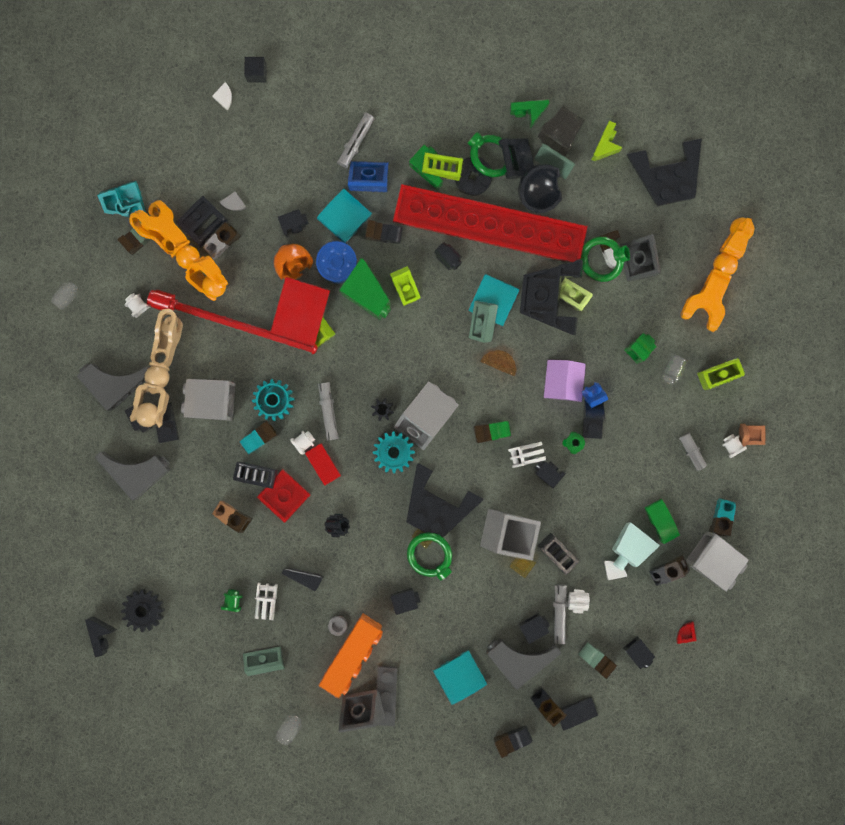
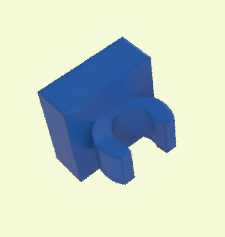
[581,382,608,408]

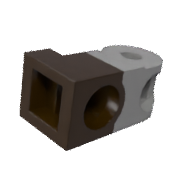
[203,222,241,259]

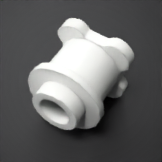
[125,293,151,318]
[290,430,315,455]
[722,434,747,458]

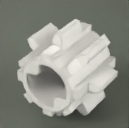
[568,589,589,613]

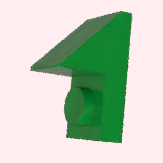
[510,100,549,129]

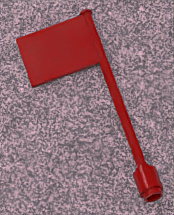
[147,276,331,354]

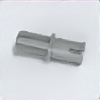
[679,433,707,471]

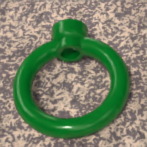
[467,132,513,177]
[580,237,630,282]
[407,533,452,581]

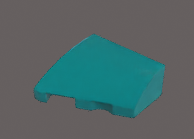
[97,181,146,217]

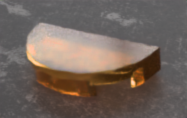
[480,350,517,377]

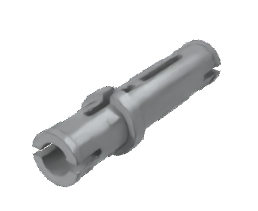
[337,113,375,168]
[318,382,339,441]
[553,584,568,644]

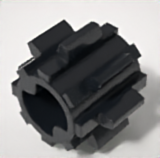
[371,398,394,421]
[324,513,350,538]

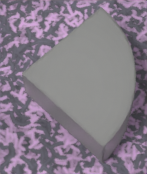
[220,192,247,211]

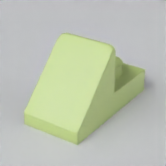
[560,278,593,311]

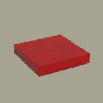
[257,469,311,523]

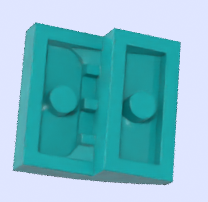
[317,189,372,243]
[468,274,520,326]
[433,651,488,705]

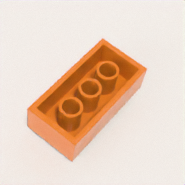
[319,613,383,698]

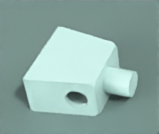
[612,522,660,571]

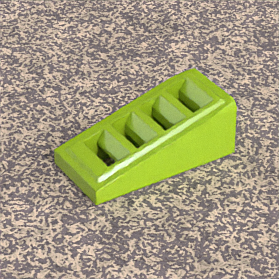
[422,153,463,181]

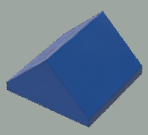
[348,161,388,192]

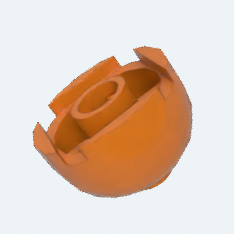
[274,244,313,280]

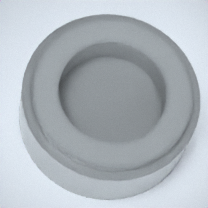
[328,616,348,636]

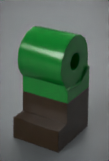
[474,421,511,443]

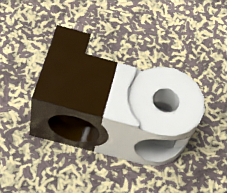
[599,230,620,269]

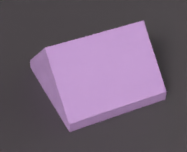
[544,360,586,402]

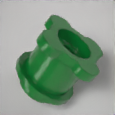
[562,431,585,454]
[221,589,243,612]

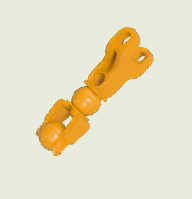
[129,200,228,301]
[680,217,755,332]

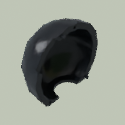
[518,164,562,213]

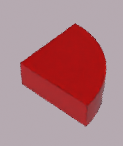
[676,621,697,644]

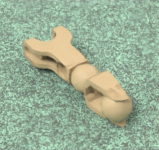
[130,309,183,428]

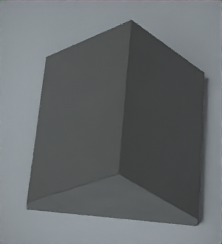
[620,235,661,282]
[338,690,385,732]

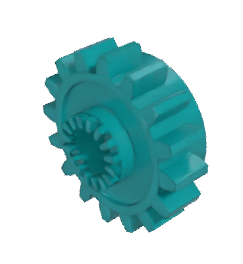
[252,379,295,421]
[373,431,415,474]

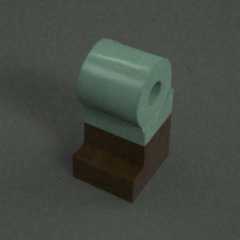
[117,222,150,255]
[578,642,617,679]

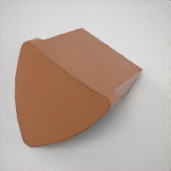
[739,424,765,446]

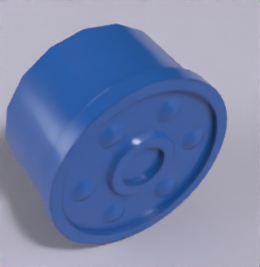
[316,241,357,284]

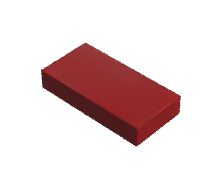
[305,443,341,486]

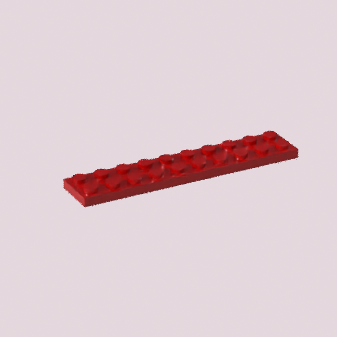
[393,184,588,263]

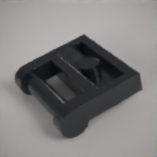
[498,138,534,179]
[176,196,228,247]

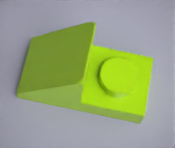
[591,121,622,161]
[390,266,421,306]

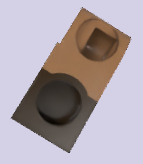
[212,500,253,533]

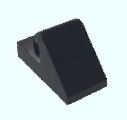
[582,400,605,439]
[155,402,179,443]
[85,616,117,657]

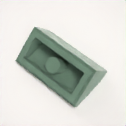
[534,144,575,179]
[469,301,498,343]
[243,646,285,676]

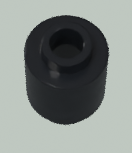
[434,242,462,270]

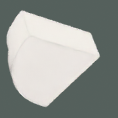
[212,83,232,110]
[604,560,627,580]

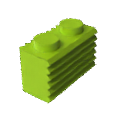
[697,358,745,390]

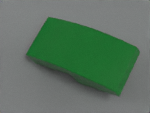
[645,499,680,544]

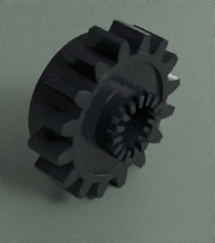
[121,589,165,632]

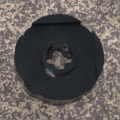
[455,157,492,196]

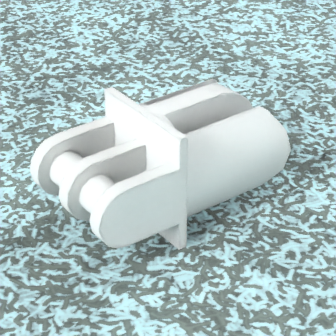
[508,442,546,468]
[255,583,278,620]

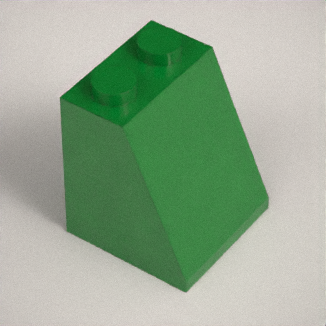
[339,258,391,320]

